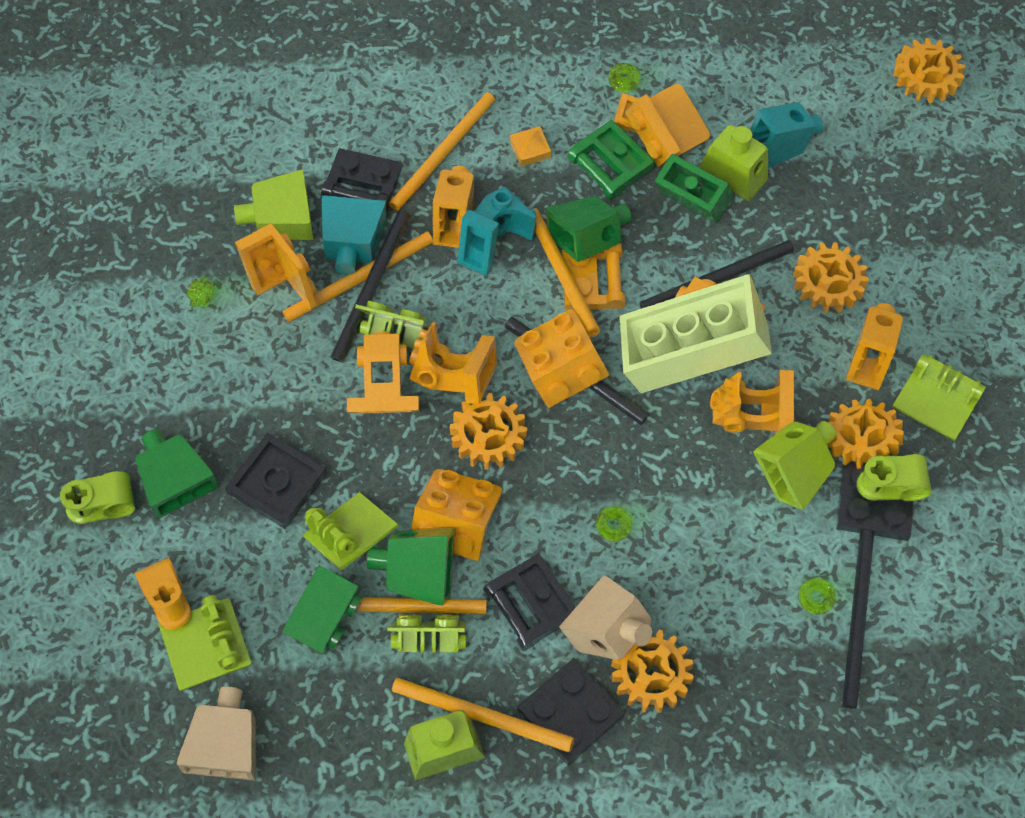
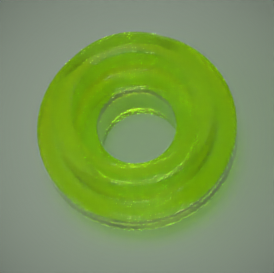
[608,63,640,93]
[186,276,215,309]
[596,506,632,542]
[798,578,836,615]

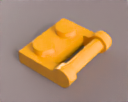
[562,243,626,310]

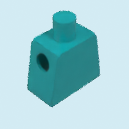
[750,102,823,168]
[322,196,387,275]

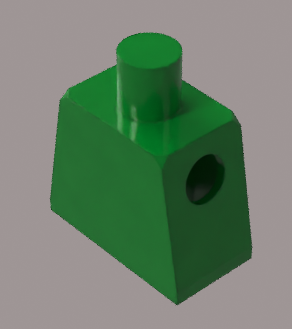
[545,196,631,262]
[135,429,219,520]
[367,527,455,606]

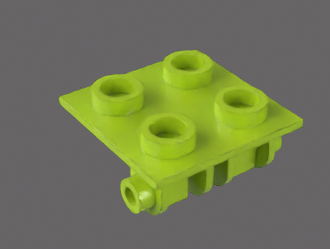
[355,301,431,349]
[892,354,986,442]
[303,492,399,571]
[158,595,252,691]
[387,614,467,653]

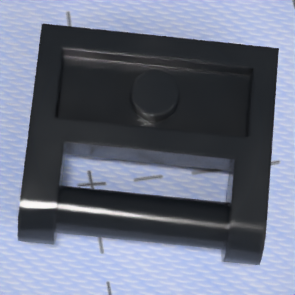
[321,148,402,212]
[483,553,576,651]

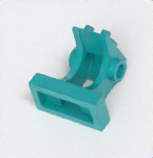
[457,187,537,276]

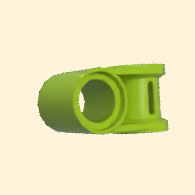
[856,454,932,501]
[60,471,135,524]

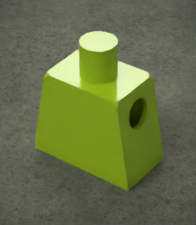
[699,125,768,201]
[234,170,314,240]
[753,421,837,510]
[404,710,485,781]

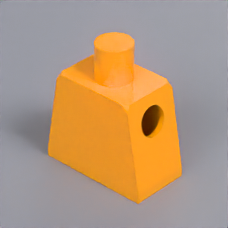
[433,166,474,248]
[845,303,903,390]

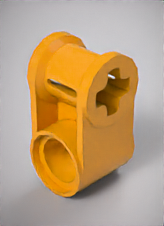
[135,557,192,630]

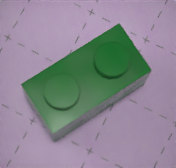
[654,154,734,224]
[282,565,363,654]

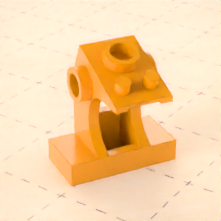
[408,322,498,404]
[347,331,420,414]
[710,370,794,434]

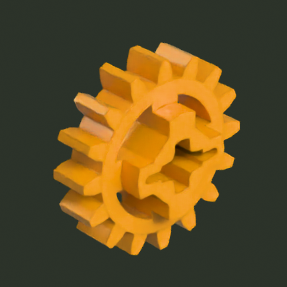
[893,38,966,103]
[793,242,869,313]
[450,393,527,470]
[827,399,904,469]
[611,629,694,713]

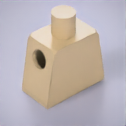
[559,575,652,660]
[177,687,256,781]

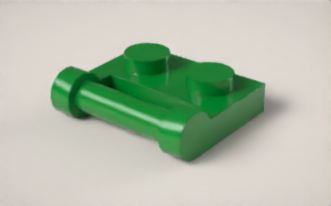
[567,119,655,201]

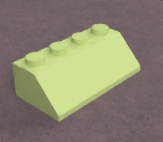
[620,274,772,393]

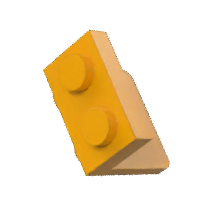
[625,84,710,168]
[235,223,318,310]
[514,309,610,409]
[411,469,502,561]

